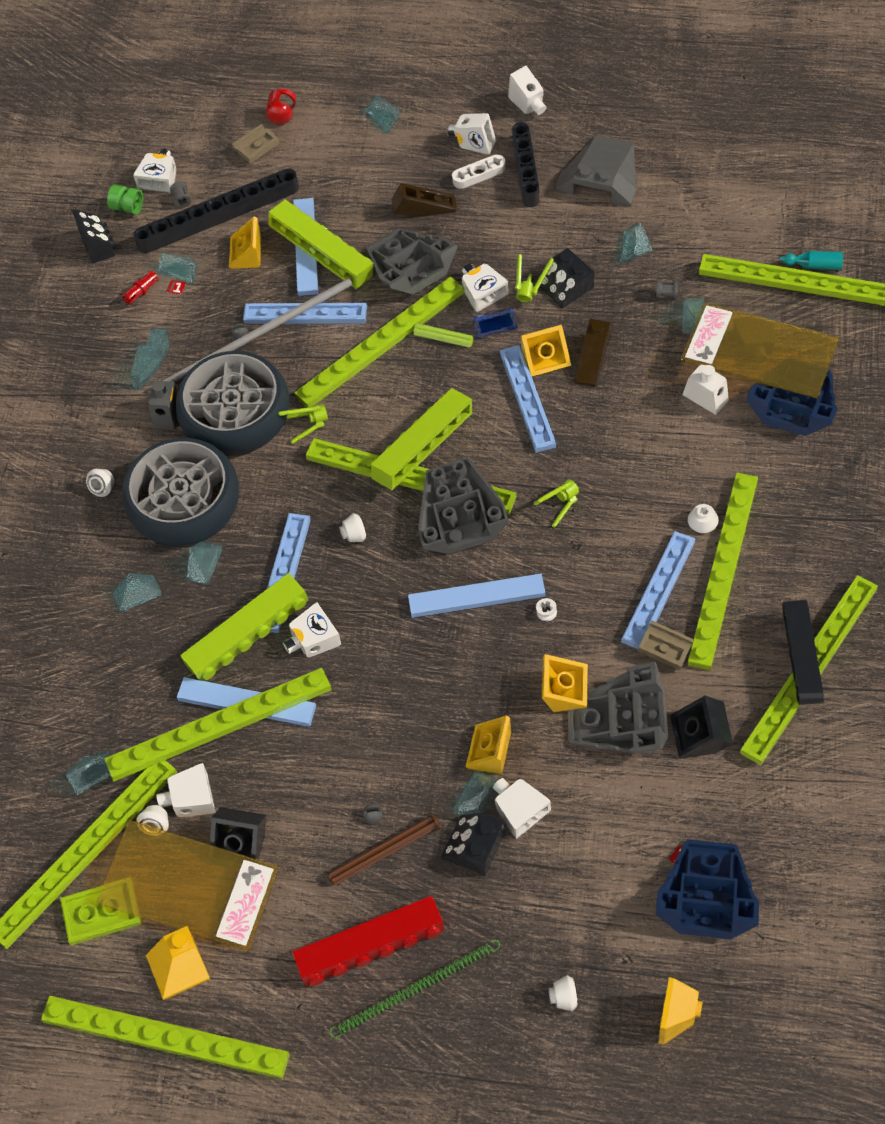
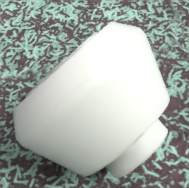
[86,469,115,497]
[688,504,718,533]
[339,513,366,542]
[136,805,169,836]
[549,975,577,1011]

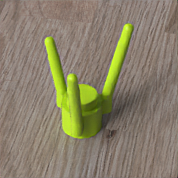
[515,254,554,303]
[278,404,328,444]
[534,479,579,527]

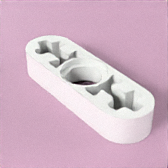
[452,155,506,189]

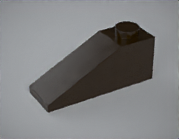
[391,183,457,217]
[575,319,611,387]

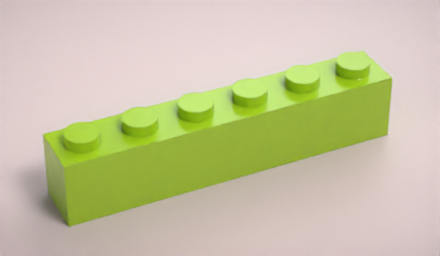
[268,199,373,289]
[371,388,472,490]
[180,573,309,681]

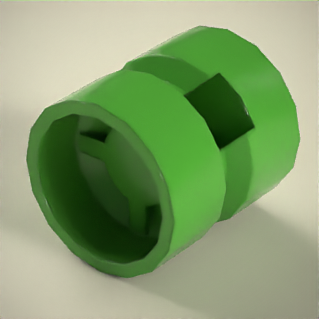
[107,184,143,215]

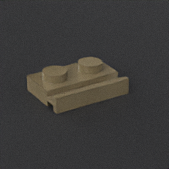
[232,124,280,164]
[637,620,694,671]

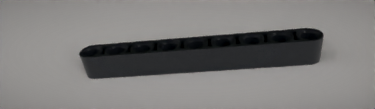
[133,169,299,253]

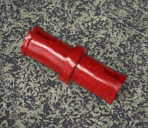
[122,270,159,305]

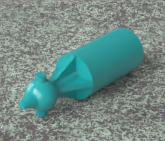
[779,251,843,270]

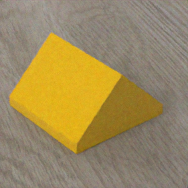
[229,216,261,269]
[521,325,571,377]
[542,654,588,712]
[466,716,511,775]

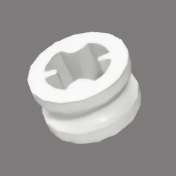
[536,598,557,621]

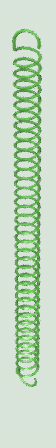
[330,940,500,1038]

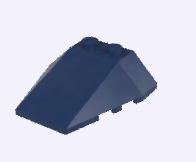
[746,359,837,436]
[656,839,759,940]

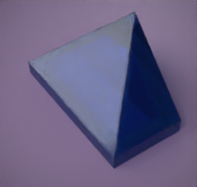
[473,308,518,338]

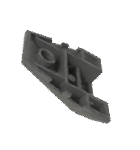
[554,135,636,207]
[366,228,458,295]
[568,662,668,754]

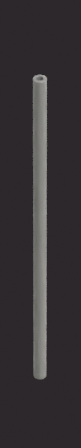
[162,278,352,383]

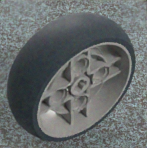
[176,351,289,455]
[122,438,239,546]

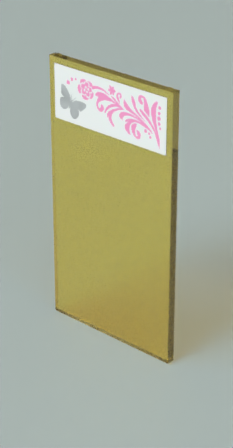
[681,302,839,398]
[97,820,279,952]

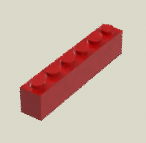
[292,896,445,987]

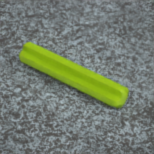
[413,323,473,347]

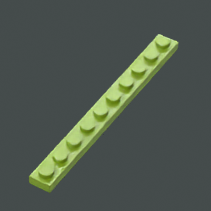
[699,254,885,306]
[294,277,465,408]
[306,438,517,515]
[688,473,758,671]
[740,575,878,765]
[104,668,331,782]
[0,761,177,949]
[41,996,290,1079]

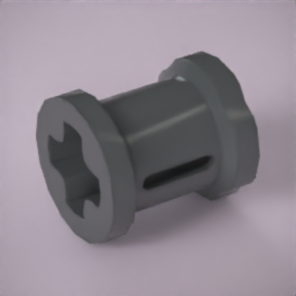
[170,182,191,208]
[656,280,679,299]

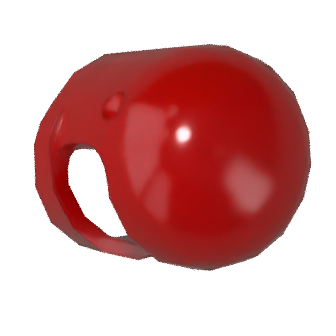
[266,89,297,125]

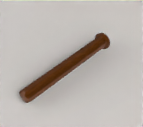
[328,812,440,885]

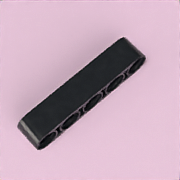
[512,122,540,207]
[782,600,824,705]

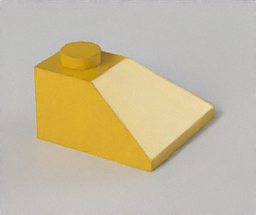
[146,926,210,1000]
[659,978,703,1044]

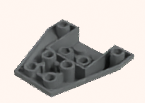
[418,457,509,554]

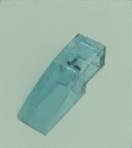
[130,328,171,390]

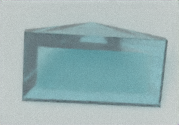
[365,95,400,133]
[619,222,653,263]
[157,252,198,283]
[682,298,704,333]
[186,541,223,585]
[113,573,163,612]
[65,751,111,795]
[453,770,497,815]

